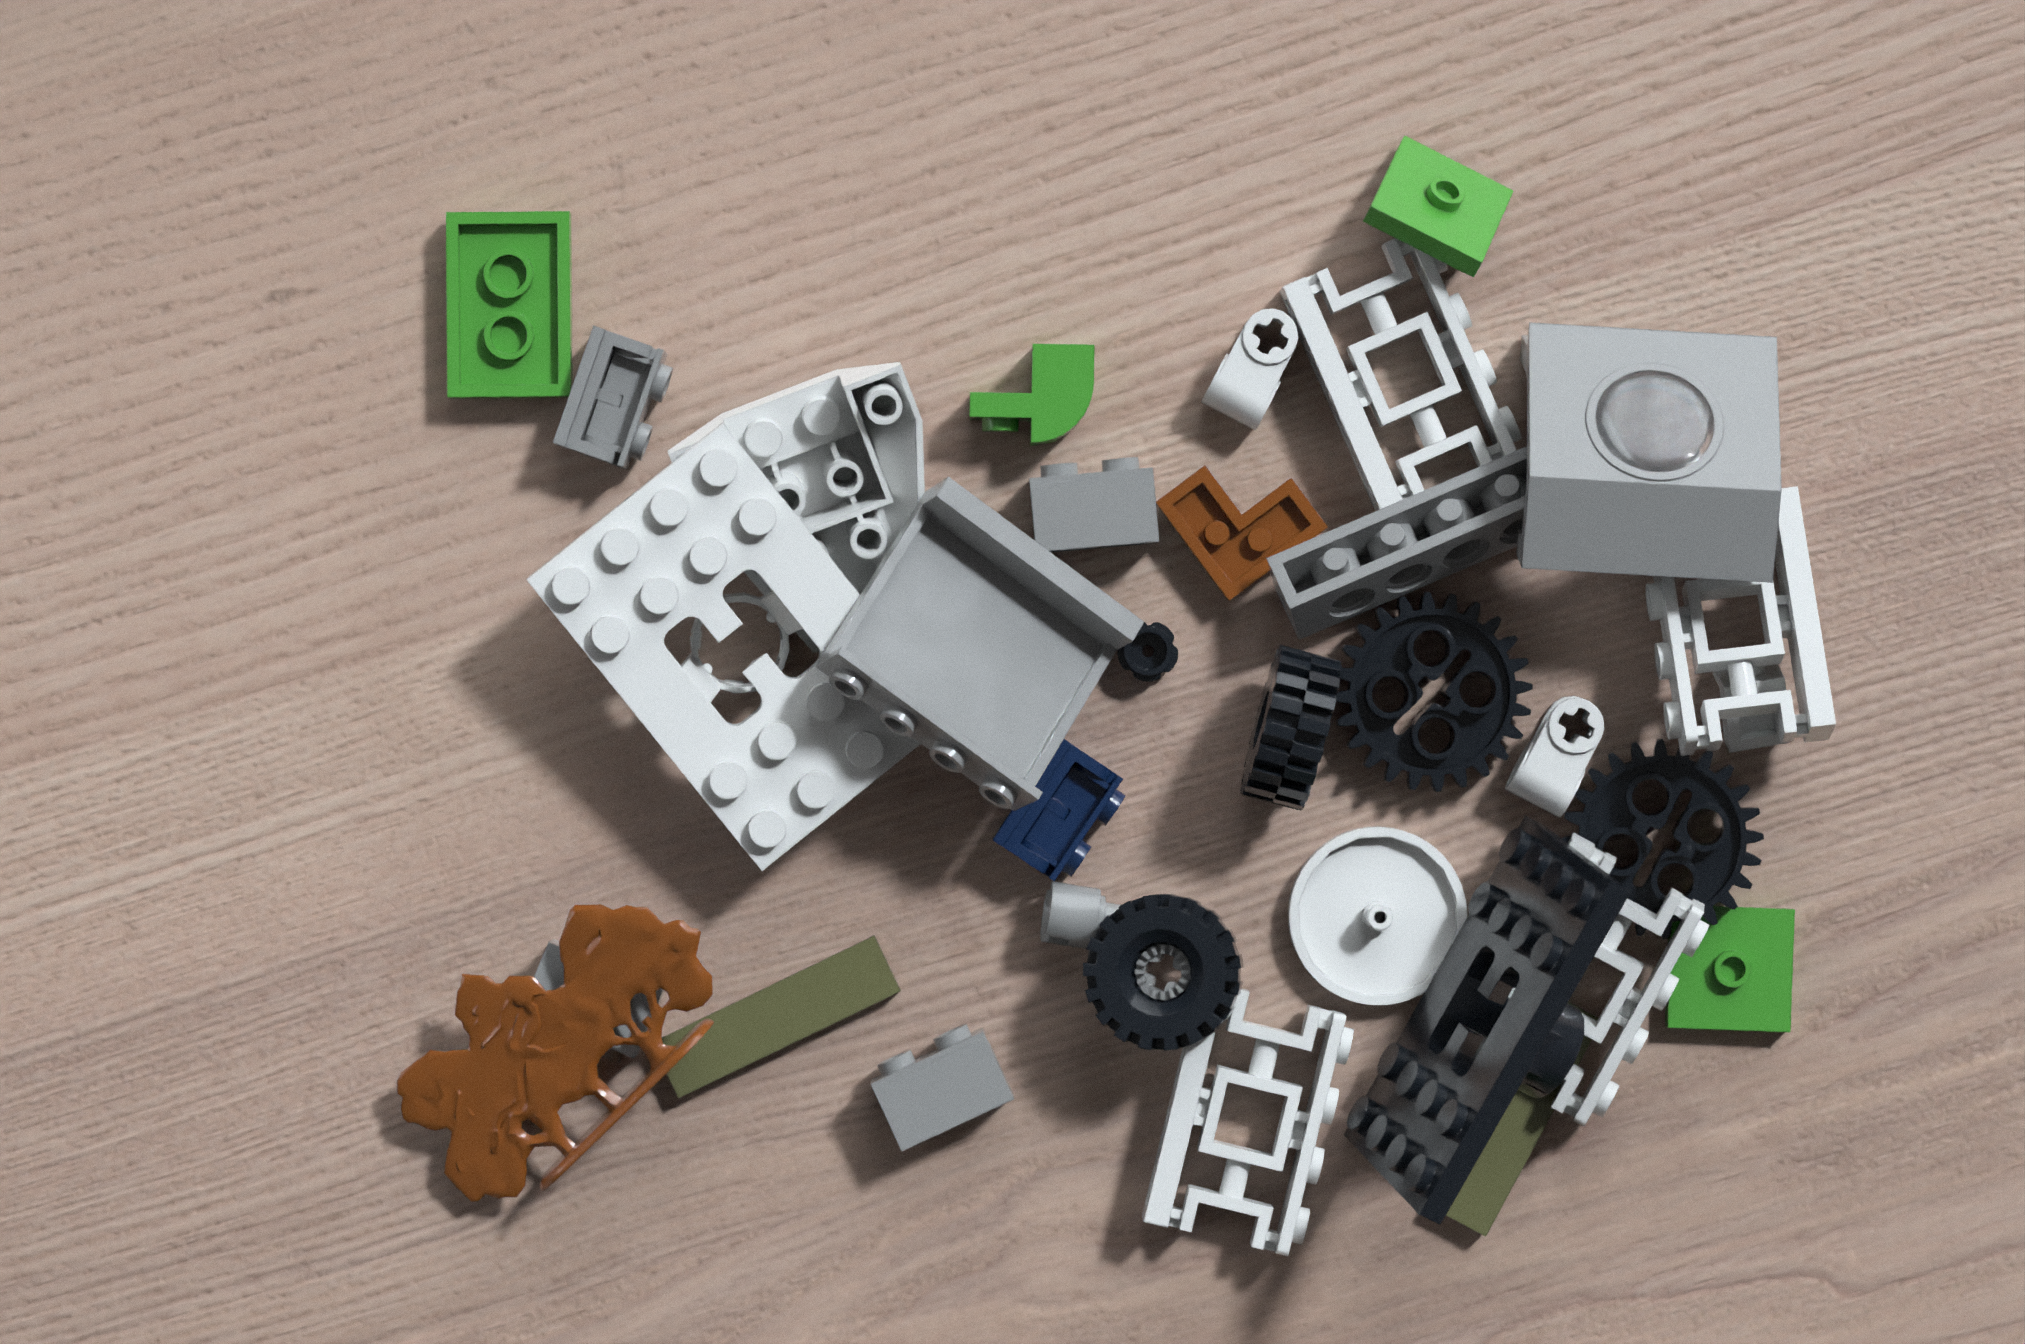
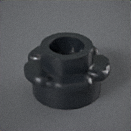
[1117,622,1178,682]

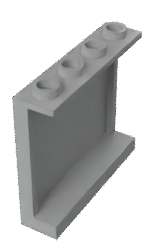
[816,477,1144,811]

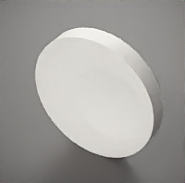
[1288,826,1467,1005]

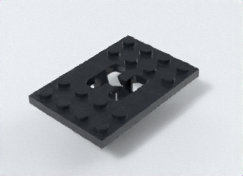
[1344,816,1631,1225]

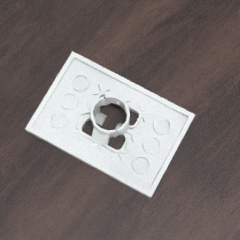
[526,423,921,871]

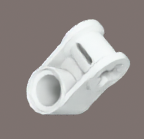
[1201,308,1298,431]
[1505,696,1604,818]

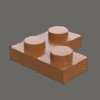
[1156,465,1328,601]

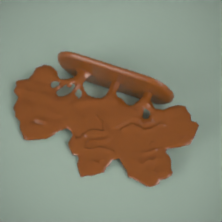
[397,904,714,1202]

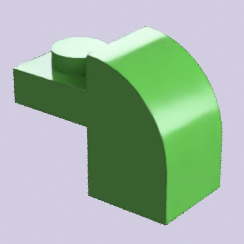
[969,344,1095,446]

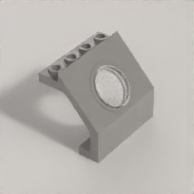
[1516,322,1782,583]

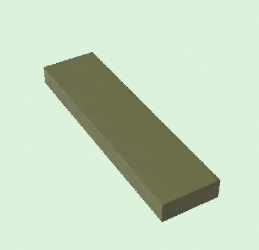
[662,935,901,1098]
[1446,1002,1599,1237]

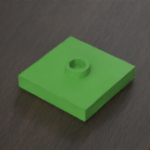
[1363,135,1513,277]
[1665,906,1795,1032]

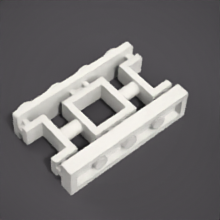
[1279,238,1522,511]
[1646,486,1836,756]
[1467,832,1709,1126]
[1142,989,1354,1256]

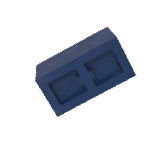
[992,739,1126,881]

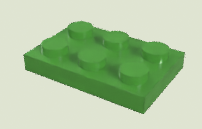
[446,211,573,399]

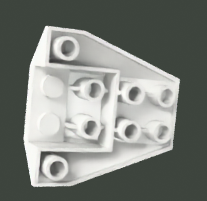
[668,362,925,653]

